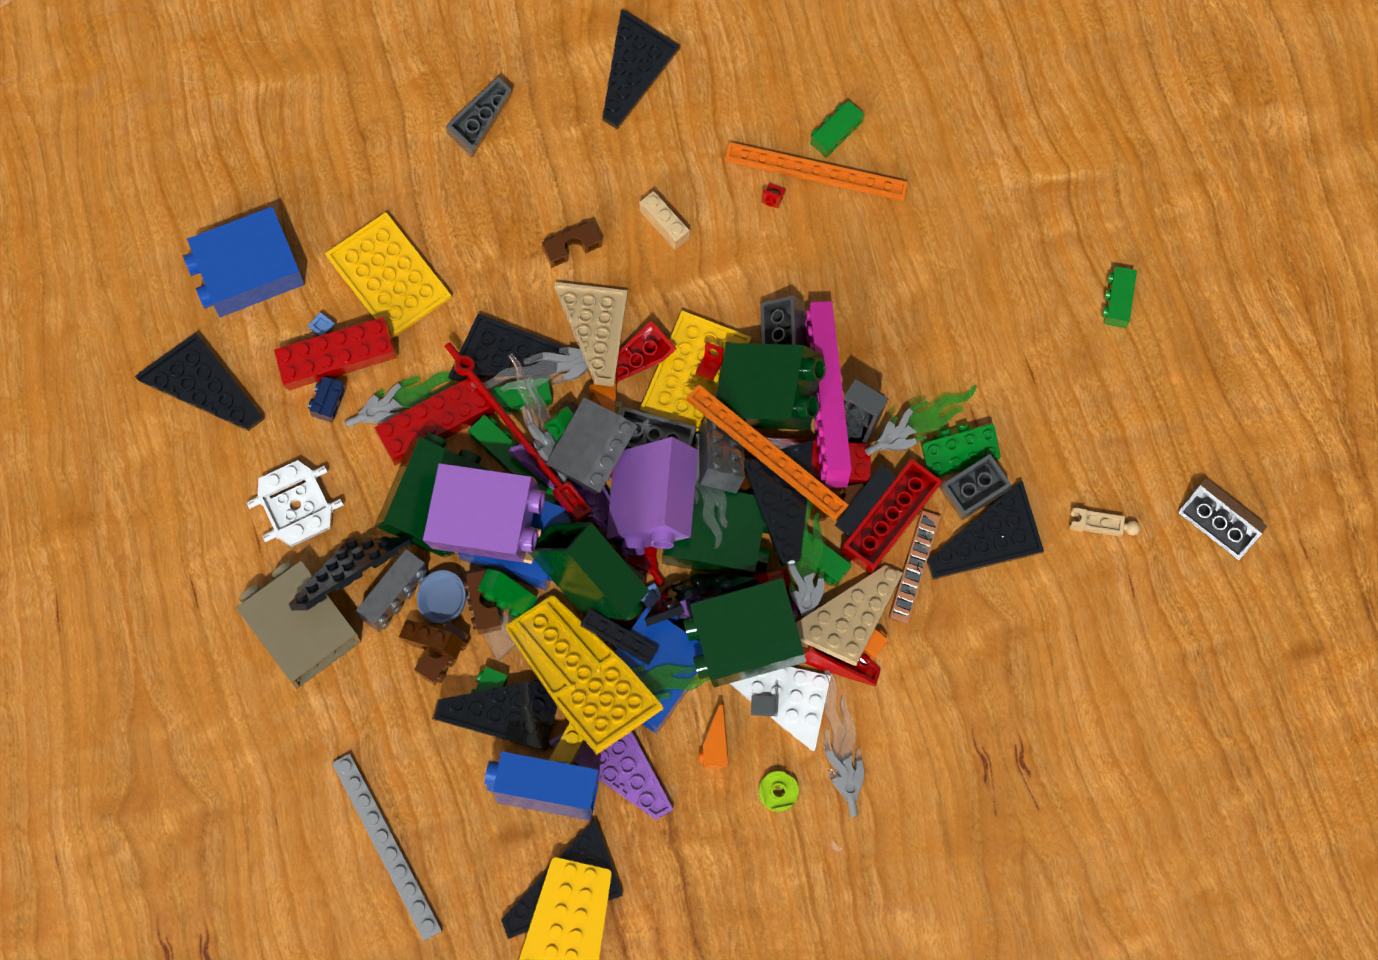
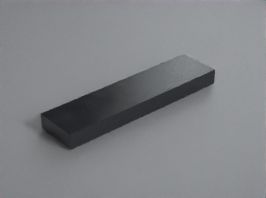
[834,465,897,537]
[580,608,659,666]

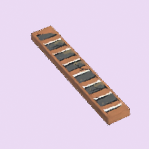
[889,511,941,625]

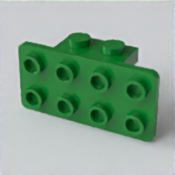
[922,422,1001,477]

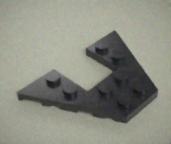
[645,573,759,626]

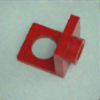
[761,183,786,209]
[696,342,724,380]

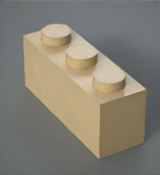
[639,191,690,250]

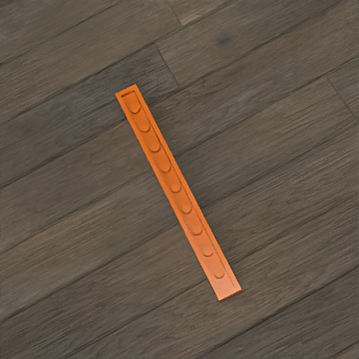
[725,142,908,201]
[686,384,848,521]

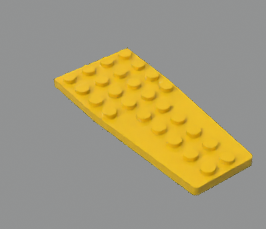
[506,596,663,754]
[519,857,611,960]

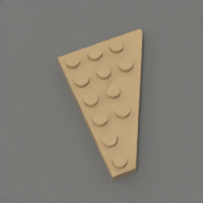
[555,282,628,387]
[796,565,903,666]

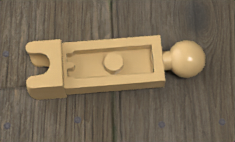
[1069,508,1140,537]

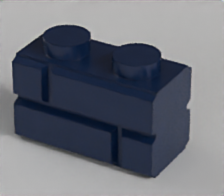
[308,377,346,423]

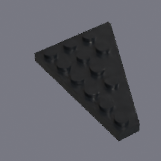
[602,9,680,130]
[448,313,569,380]
[135,333,264,431]
[744,440,813,566]
[927,481,1044,580]
[289,536,414,611]
[432,680,558,751]
[501,821,623,939]

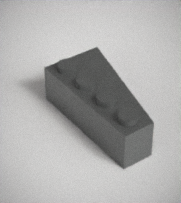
[446,77,511,157]
[844,379,889,444]

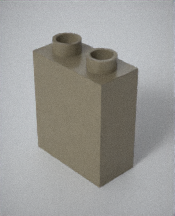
[236,561,361,689]

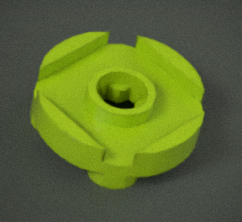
[759,771,799,812]

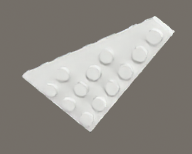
[729,667,831,751]

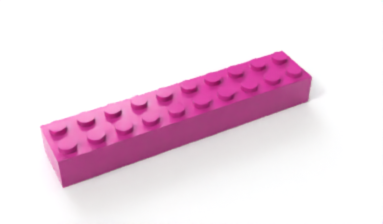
[805,301,851,488]

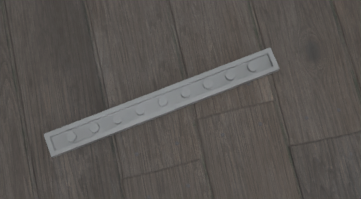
[332,754,442,941]

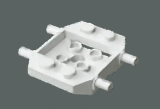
[246,460,343,547]

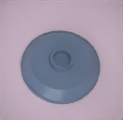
[417,570,467,624]

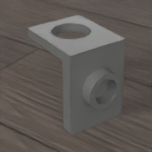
[751,694,779,717]

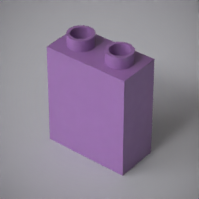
[606,437,698,556]
[423,463,545,563]

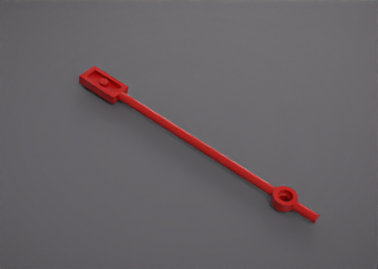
[445,342,592,523]

